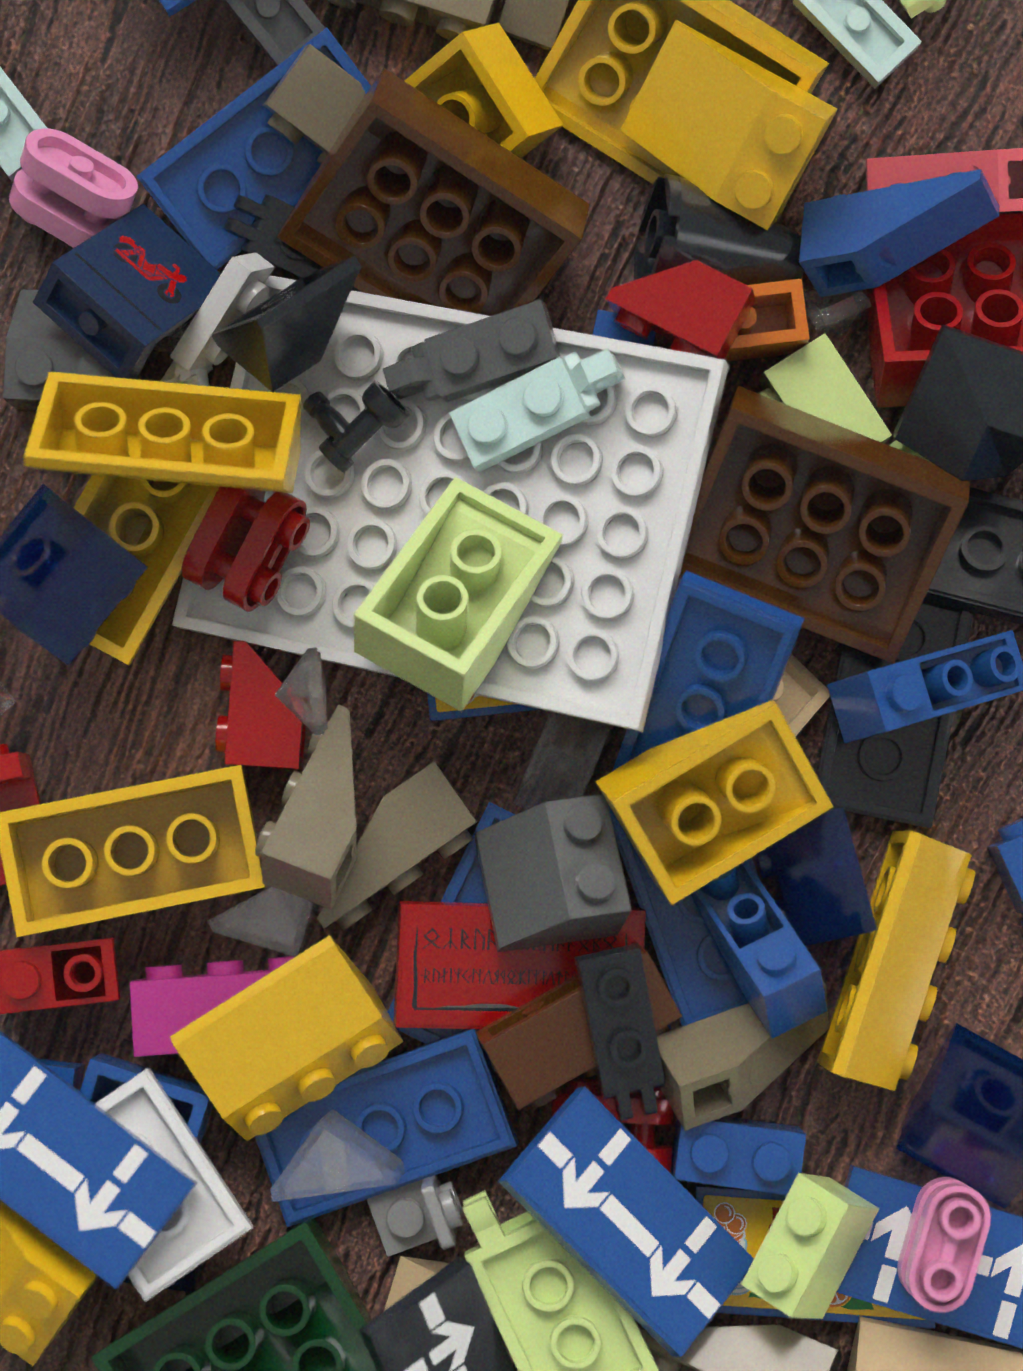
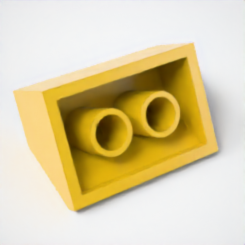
[170,935,404,1141]

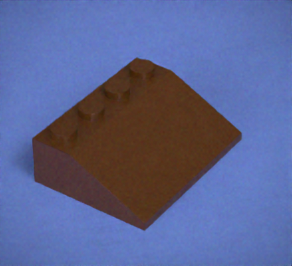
[277,68,590,316]
[679,386,969,664]

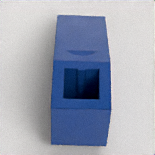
[799,169,1000,297]
[827,630,1023,743]
[691,860,827,1039]

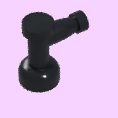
[303,380,410,473]

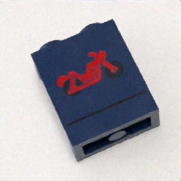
[33,204,221,379]

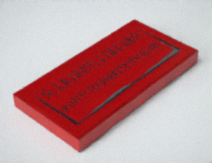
[394,901,646,1029]

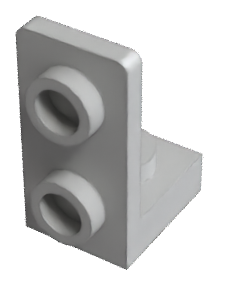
[366,1174,464,1257]

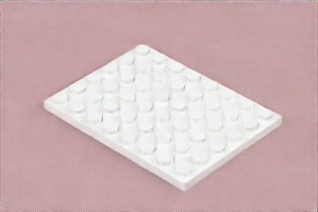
[172,275,729,732]

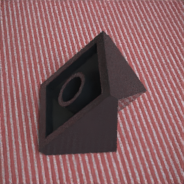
[211,256,361,392]
[893,324,1023,481]

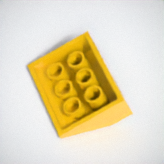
[535,0,829,184]

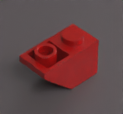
[606,260,756,359]
[215,641,308,771]
[0,938,121,1014]

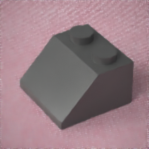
[3,289,139,411]
[474,794,631,952]

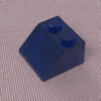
[0,484,147,665]
[755,807,877,946]
[896,1023,1023,1209]

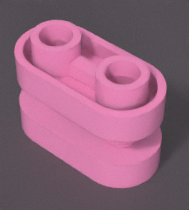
[9,128,138,249]
[897,1177,991,1312]

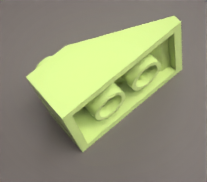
[354,477,563,712]

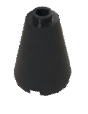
[634,174,804,285]

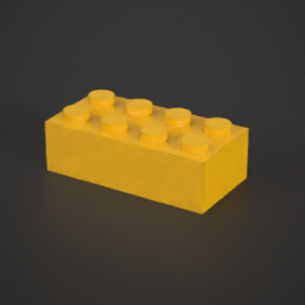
[0,765,267,937]

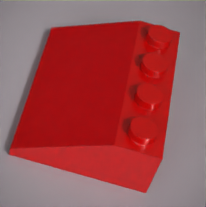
[866,213,1023,408]

